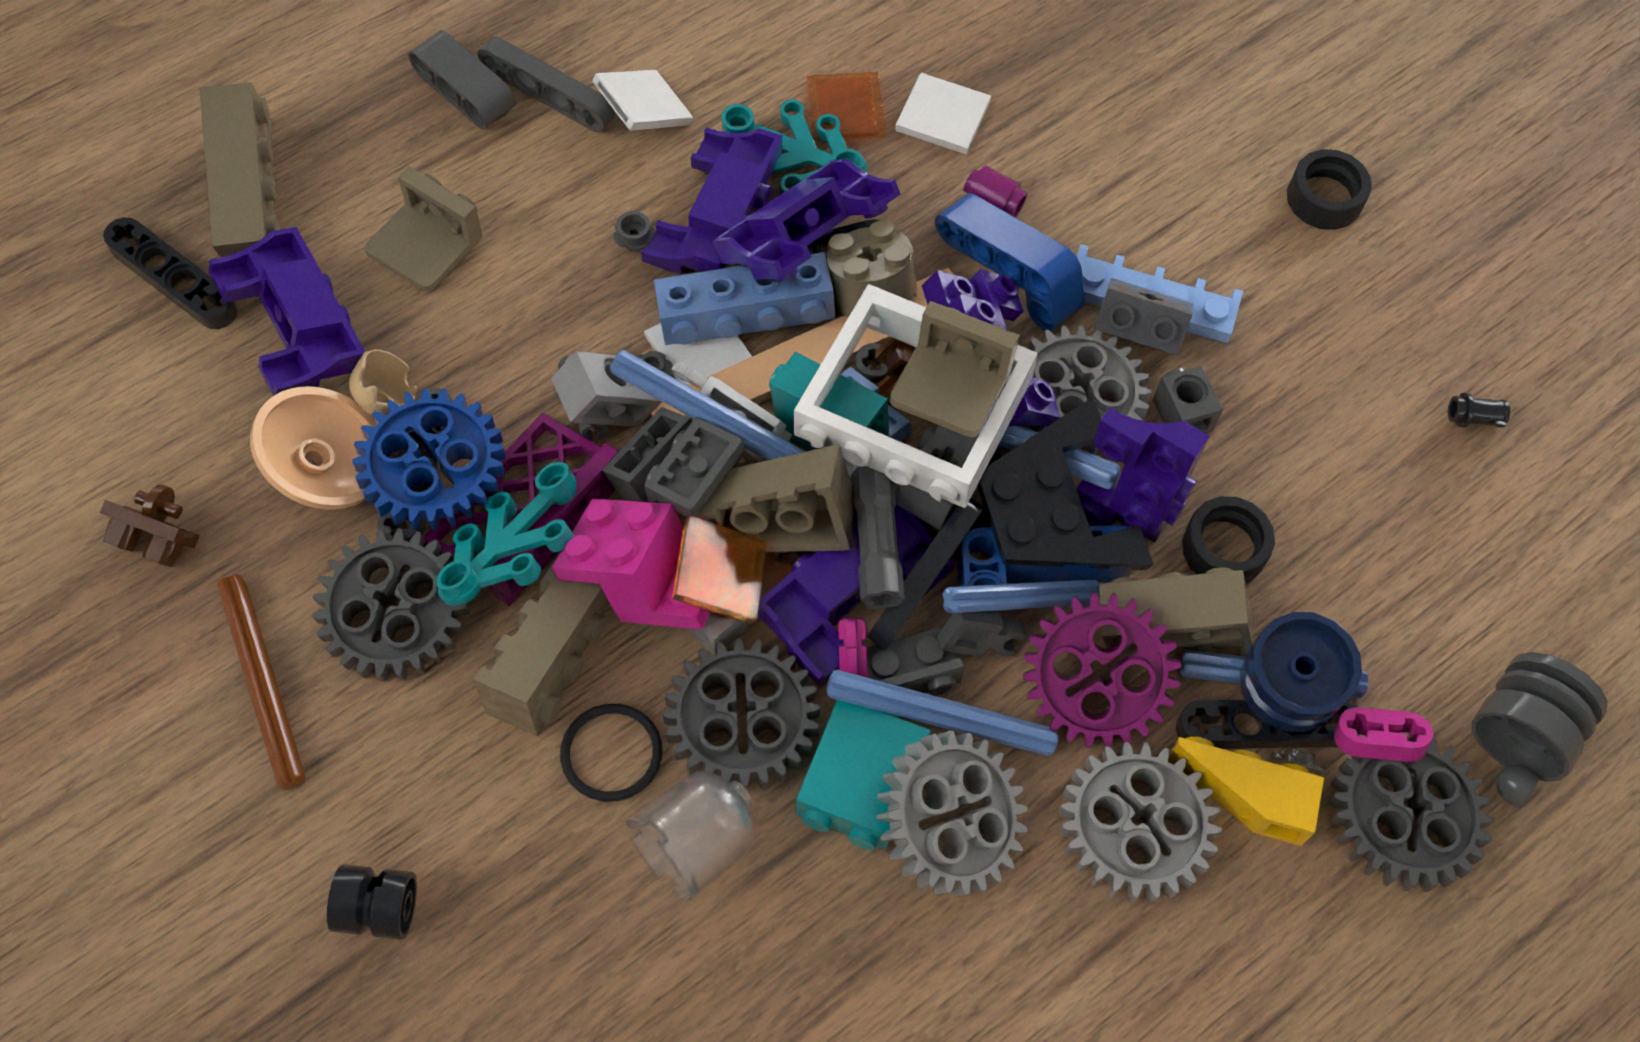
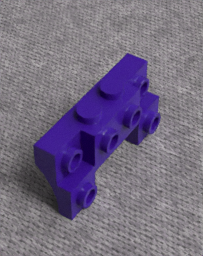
[641,127,783,275]
[712,159,901,282]
[208,227,365,396]
[922,269,1061,430]
[1076,407,1210,542]
[755,505,955,686]

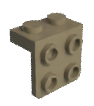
[365,166,483,291]
[890,301,1020,437]

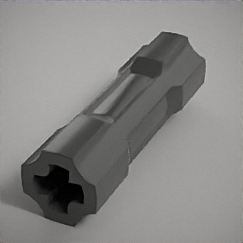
[851,466,905,610]

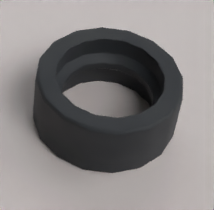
[1286,149,1372,230]
[1182,496,1275,584]

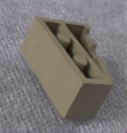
[1099,567,1253,656]

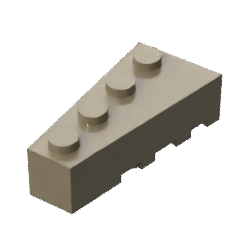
[199,82,280,257]
[676,444,857,553]
[473,551,610,736]

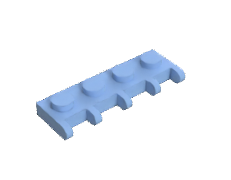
[1077,244,1243,344]

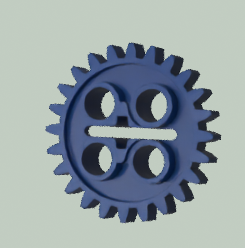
[352,388,506,531]

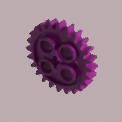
[1023,591,1181,748]

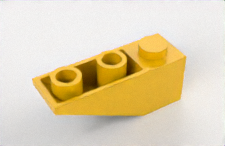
[1168,737,1324,846]

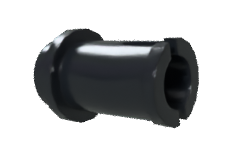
[1448,392,1510,428]

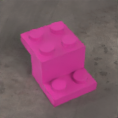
[552,499,738,630]

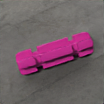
[838,617,868,678]

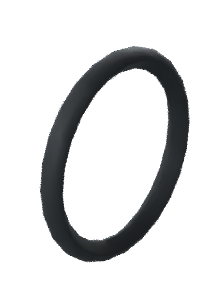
[560,704,662,802]

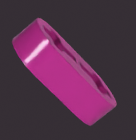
[1334,707,1433,762]

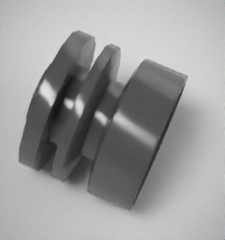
[1472,652,1608,782]

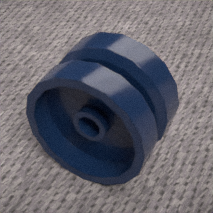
[1240,612,1362,732]

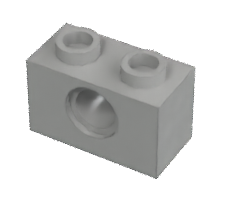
[551,351,662,427]

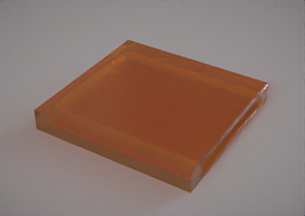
[807,72,886,141]
[672,516,767,624]

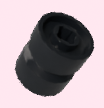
[327,864,417,940]

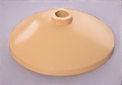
[250,386,377,510]

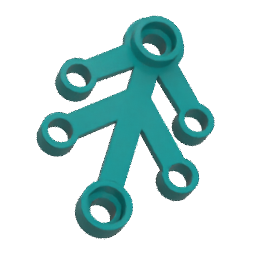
[721,99,868,194]
[436,462,577,606]

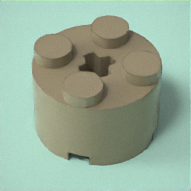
[827,221,918,317]

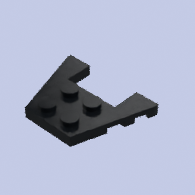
[977,398,1153,571]

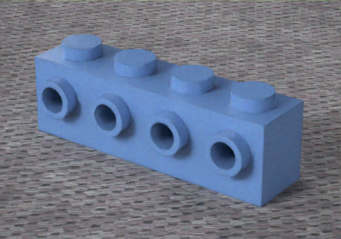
[654,252,835,345]

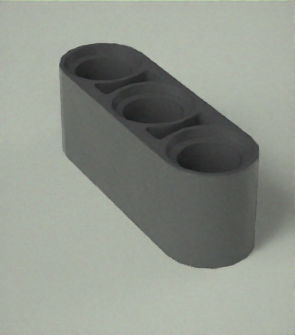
[408,30,516,129]

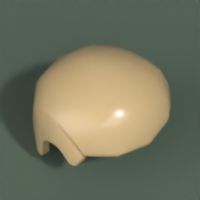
[349,349,418,416]

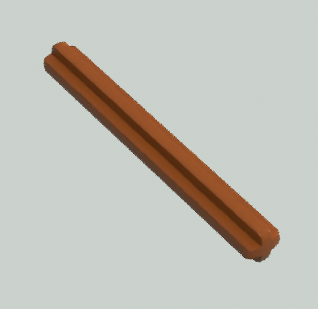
[217,574,306,790]

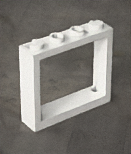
[794,284,1038,508]

